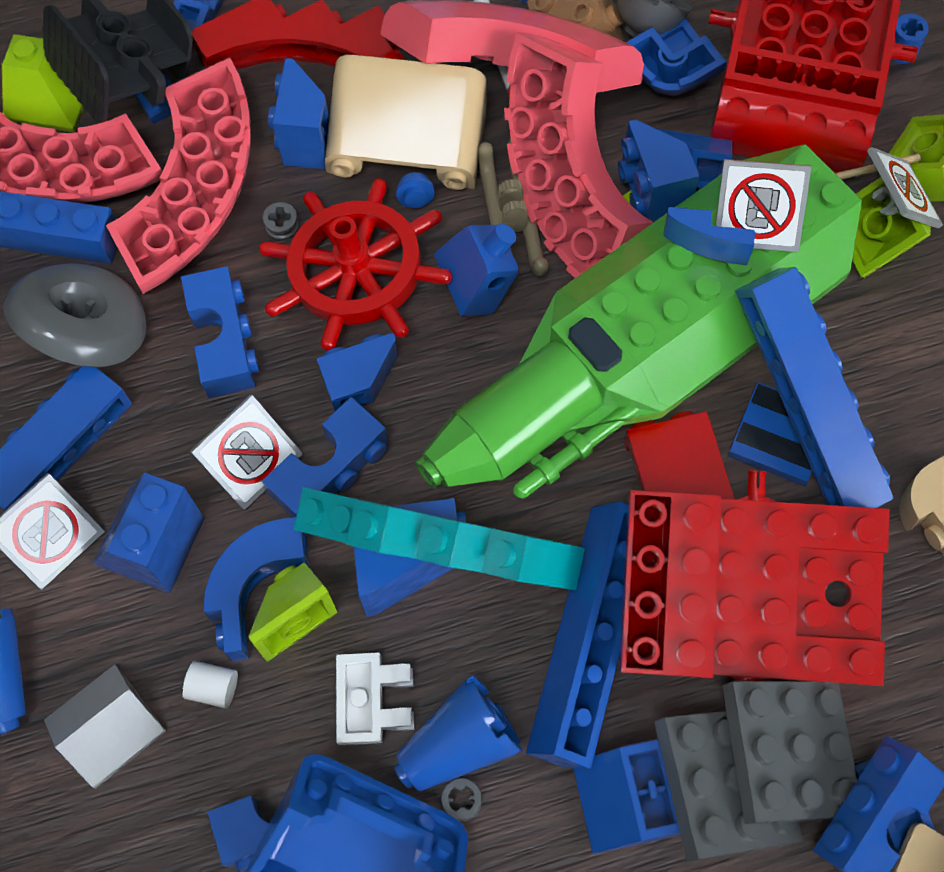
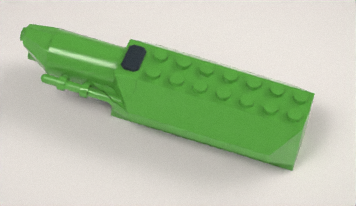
[415,144,862,499]

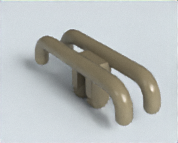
[478,139,548,279]

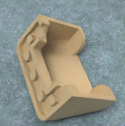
[325,55,487,190]

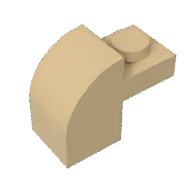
[899,456,944,555]

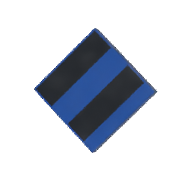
[728,382,812,487]

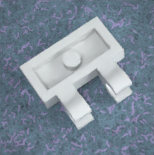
[336,653,414,745]

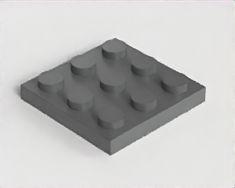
[722,682,857,825]
[654,711,804,862]

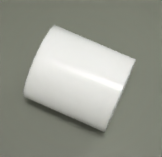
[183,661,238,709]

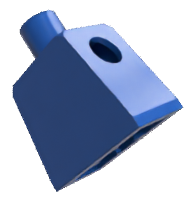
[434,224,519,317]

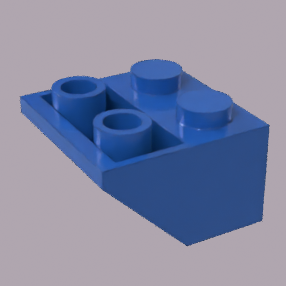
[268,58,329,170]
[618,120,699,223]
[573,740,680,855]

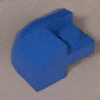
[626,19,726,96]

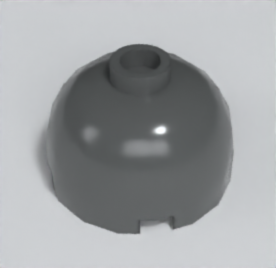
[617,0,692,37]

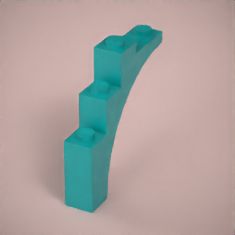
[294,487,585,590]

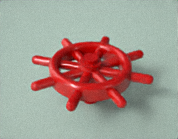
[259,178,453,351]

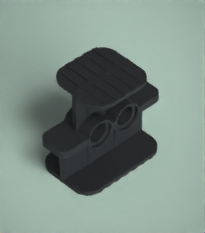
[42,0,193,123]

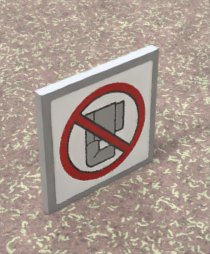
[867,147,943,228]
[715,159,811,252]
[190,394,303,510]
[0,473,105,590]

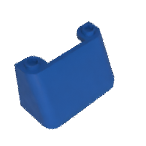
[246,754,468,872]

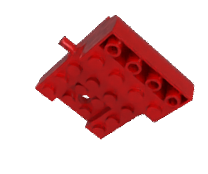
[708,0,918,178]
[619,470,890,686]

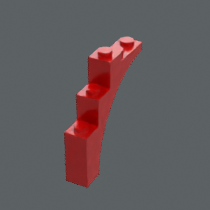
[191,0,405,70]

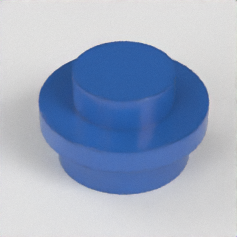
[396,172,434,208]

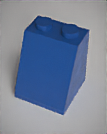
[93,472,205,593]
[354,498,466,617]

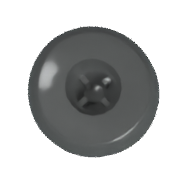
[3,263,147,367]

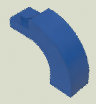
[204,517,309,661]

